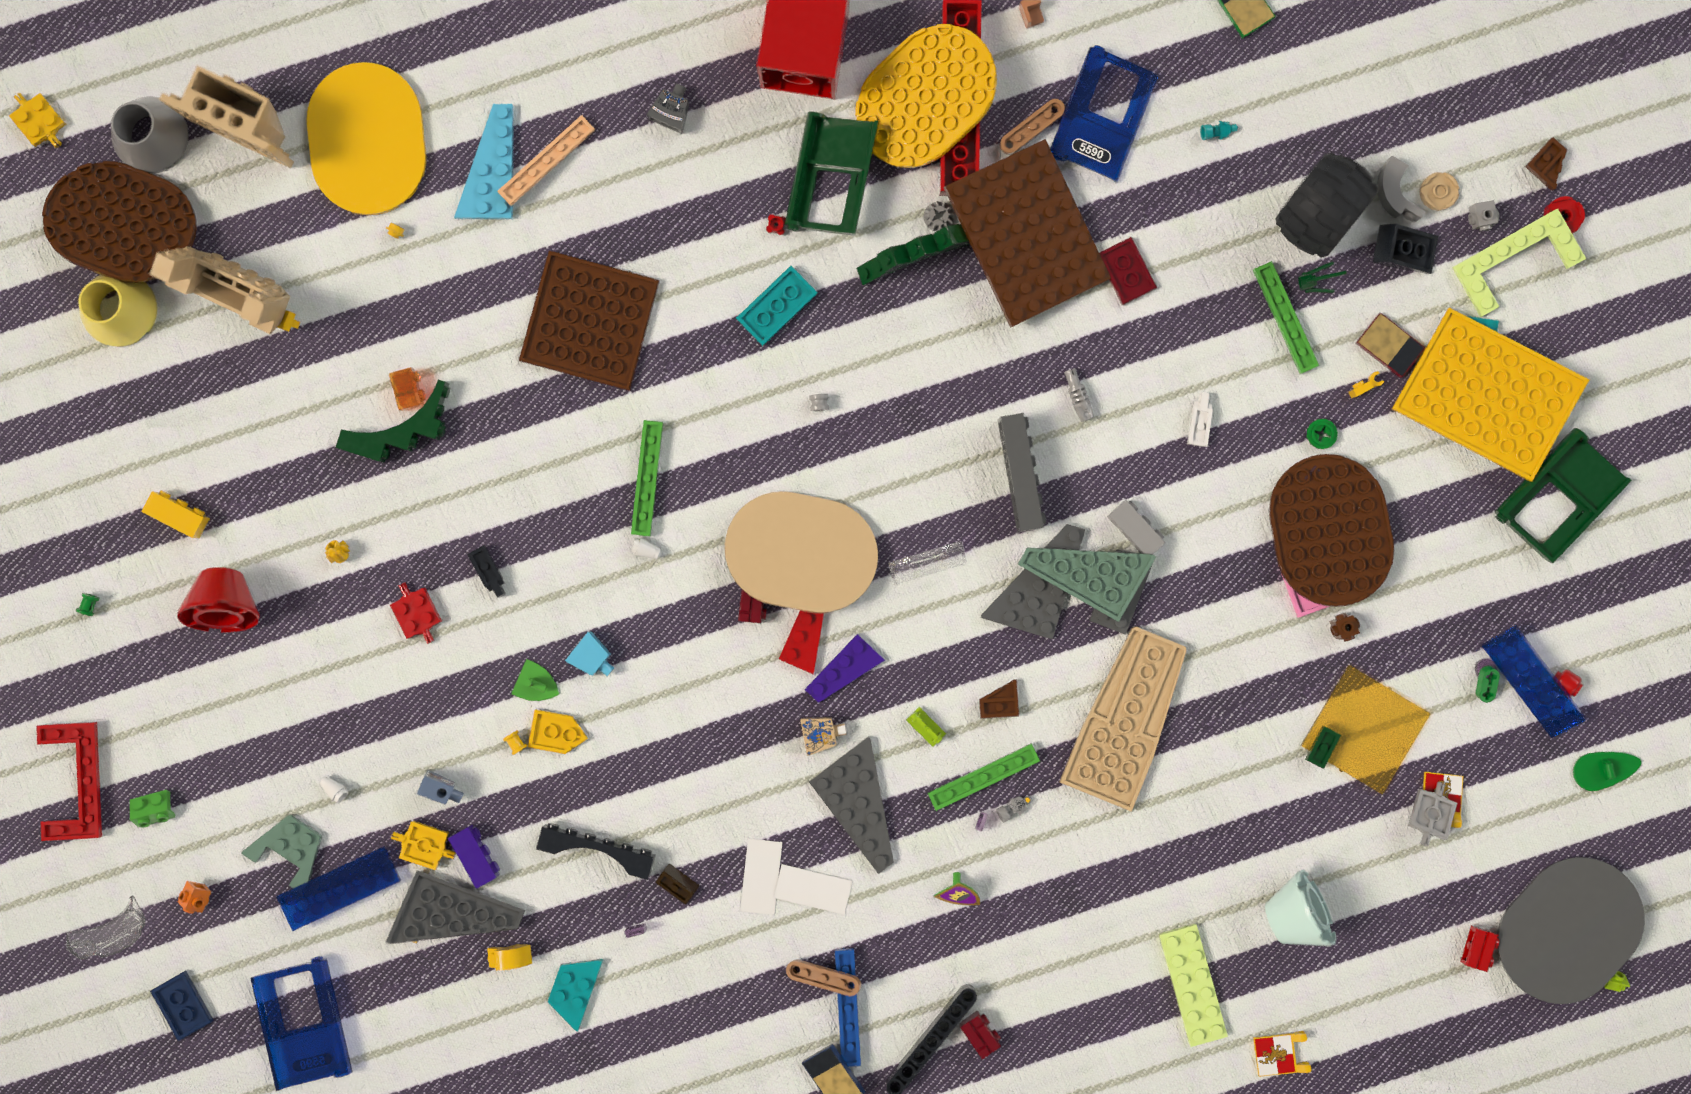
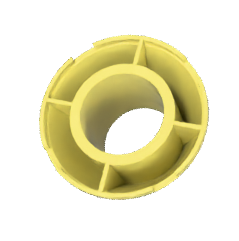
[79,275,157,347]

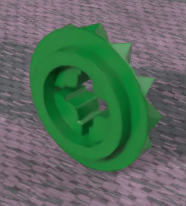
[1306,419,1338,449]

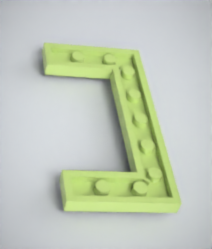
[1452,209,1586,317]

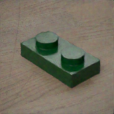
[1305,725,1341,769]

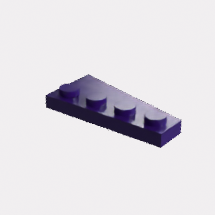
[804,634,885,703]

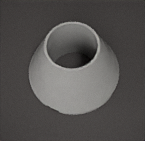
[111,96,189,173]

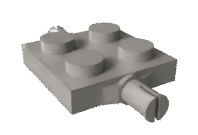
[1408,782,1457,847]

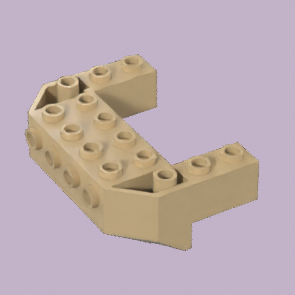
[150,246,290,334]

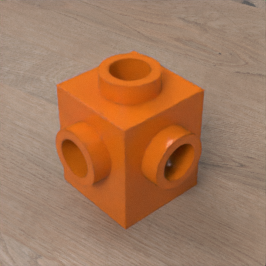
[178,881,212,914]

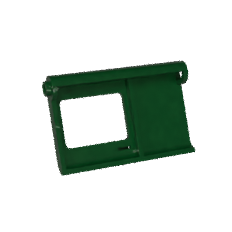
[785,111,879,235]
[1495,428,1632,563]

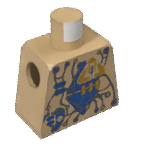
[800,717,847,756]

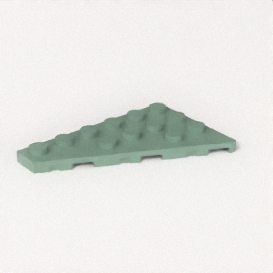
[1018,547,1156,622]

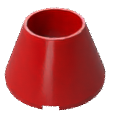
[177,567,260,633]

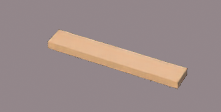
[497,115,595,206]

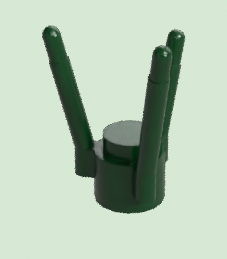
[1298,262,1347,293]

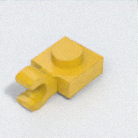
[1348,371,1384,398]

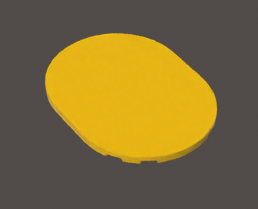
[855,24,997,168]
[307,62,426,215]

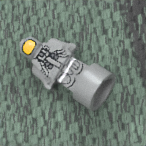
[996,796,1032,823]

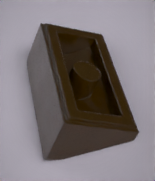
[655,864,699,905]

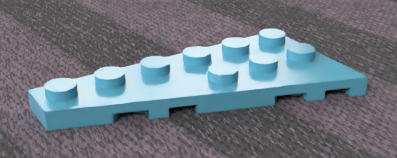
[454,104,514,219]

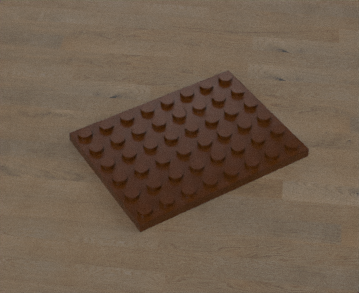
[944,139,1111,328]

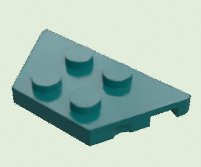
[548,959,603,1032]

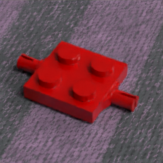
[390,582,442,644]

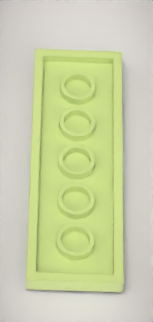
[1159,924,1228,1047]

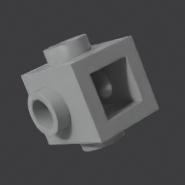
[1468,200,1499,231]

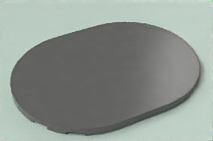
[1497,857,1645,1004]

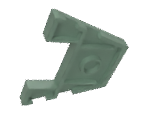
[241,814,322,895]

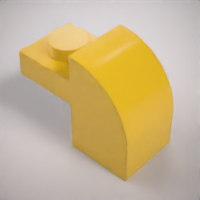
[487,944,532,970]

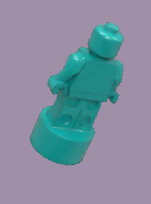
[1200,121,1238,140]

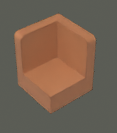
[1019,0,1044,29]

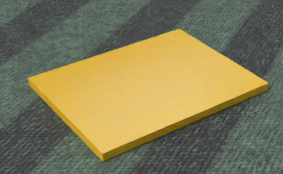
[1392,308,1590,482]

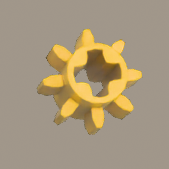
[325,540,350,563]

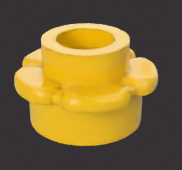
[386,223,405,239]

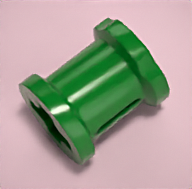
[76,593,100,617]

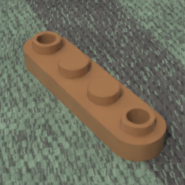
[1000,99,1065,155]
[786,960,861,996]

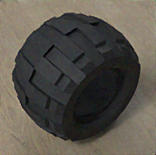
[1276,152,1378,258]

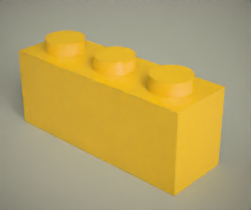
[141,490,210,538]

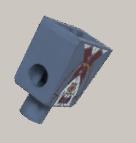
[417,770,464,805]

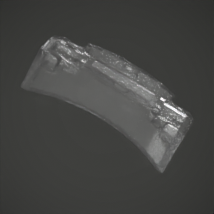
[887,541,967,585]
[66,895,146,959]

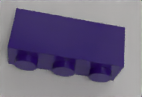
[448,825,500,889]

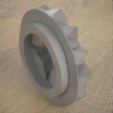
[924,201,954,232]

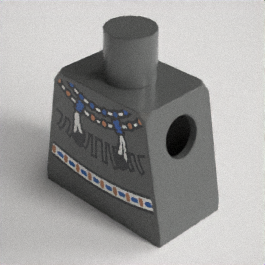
[647,84,689,134]

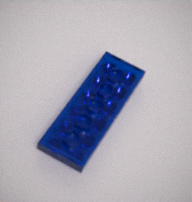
[1482,625,1586,738]
[276,846,401,931]

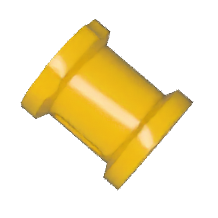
[503,730,527,755]

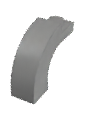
[1377,156,1426,222]

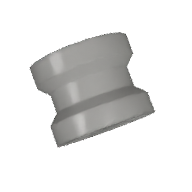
[809,394,829,411]

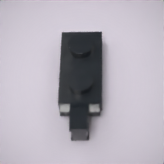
[467,545,506,598]

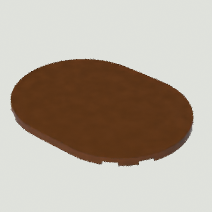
[42,161,197,283]
[1269,454,1394,607]

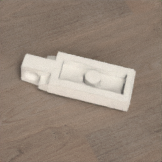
[1187,393,1213,447]

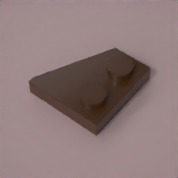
[1524,137,1567,191]
[979,679,1019,719]

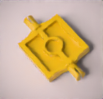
[9,93,66,148]
[391,821,456,870]

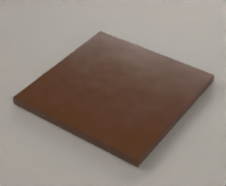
[519,251,660,391]

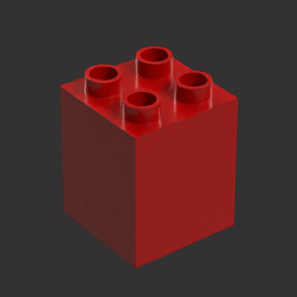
[757,0,850,100]

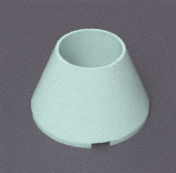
[1265,870,1336,946]

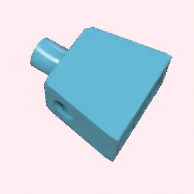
[565,631,614,677]

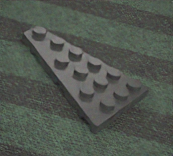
[980,524,1086,639]
[809,736,894,874]
[386,870,525,944]

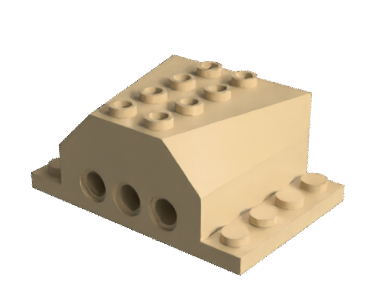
[159,66,294,168]

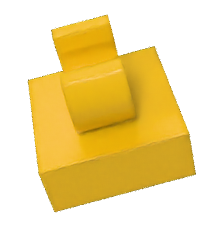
[277,310,300,332]

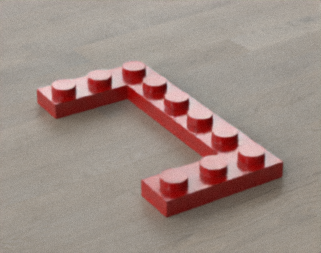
[36,722,102,841]

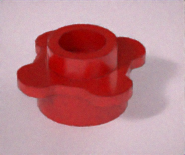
[766,214,786,235]

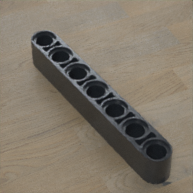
[886,984,977,1094]

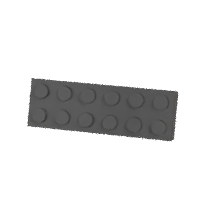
[997,413,1046,533]

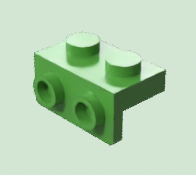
[130,790,175,828]

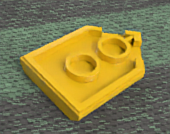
[528,709,588,754]

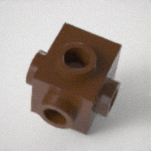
[1329,613,1360,642]

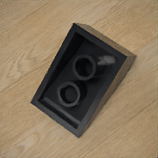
[1373,224,1438,274]

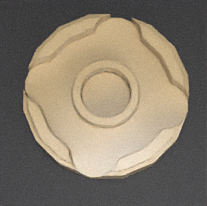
[1419,172,1459,211]

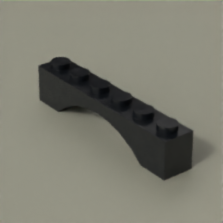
[536,823,656,880]

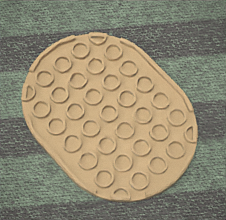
[725,492,878,613]

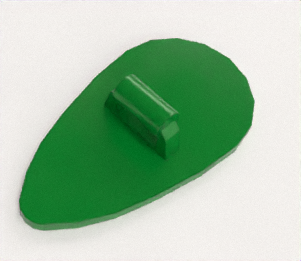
[1573,752,1641,791]

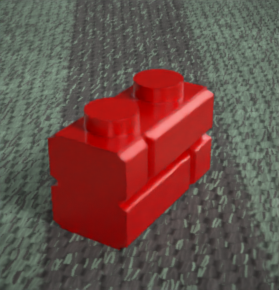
[1460,925,1499,972]

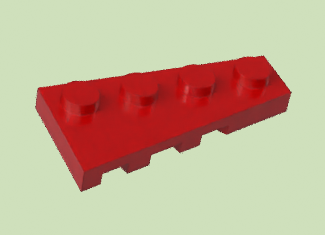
[779,611,824,675]

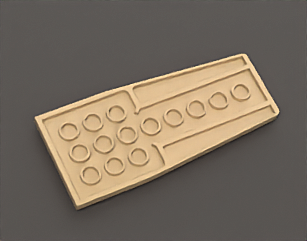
[1059,627,1186,812]

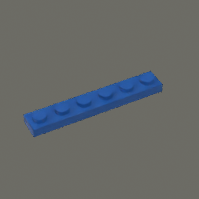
[835,948,861,1067]

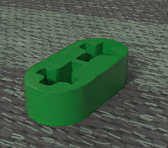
[1476,665,1500,703]

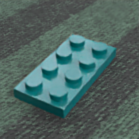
[736,266,818,346]

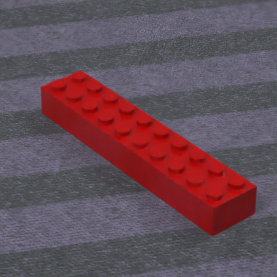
[939,0,982,196]

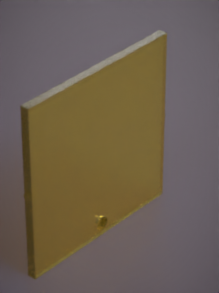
[1300,665,1430,795]

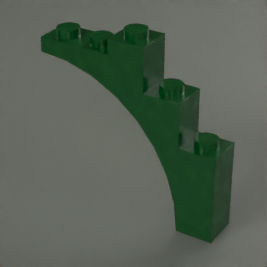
[856,223,971,286]
[335,379,450,463]

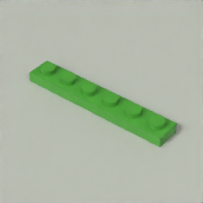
[1253,261,1319,374]
[631,420,663,537]
[928,743,1040,811]

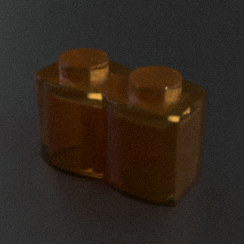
[389,367,426,411]

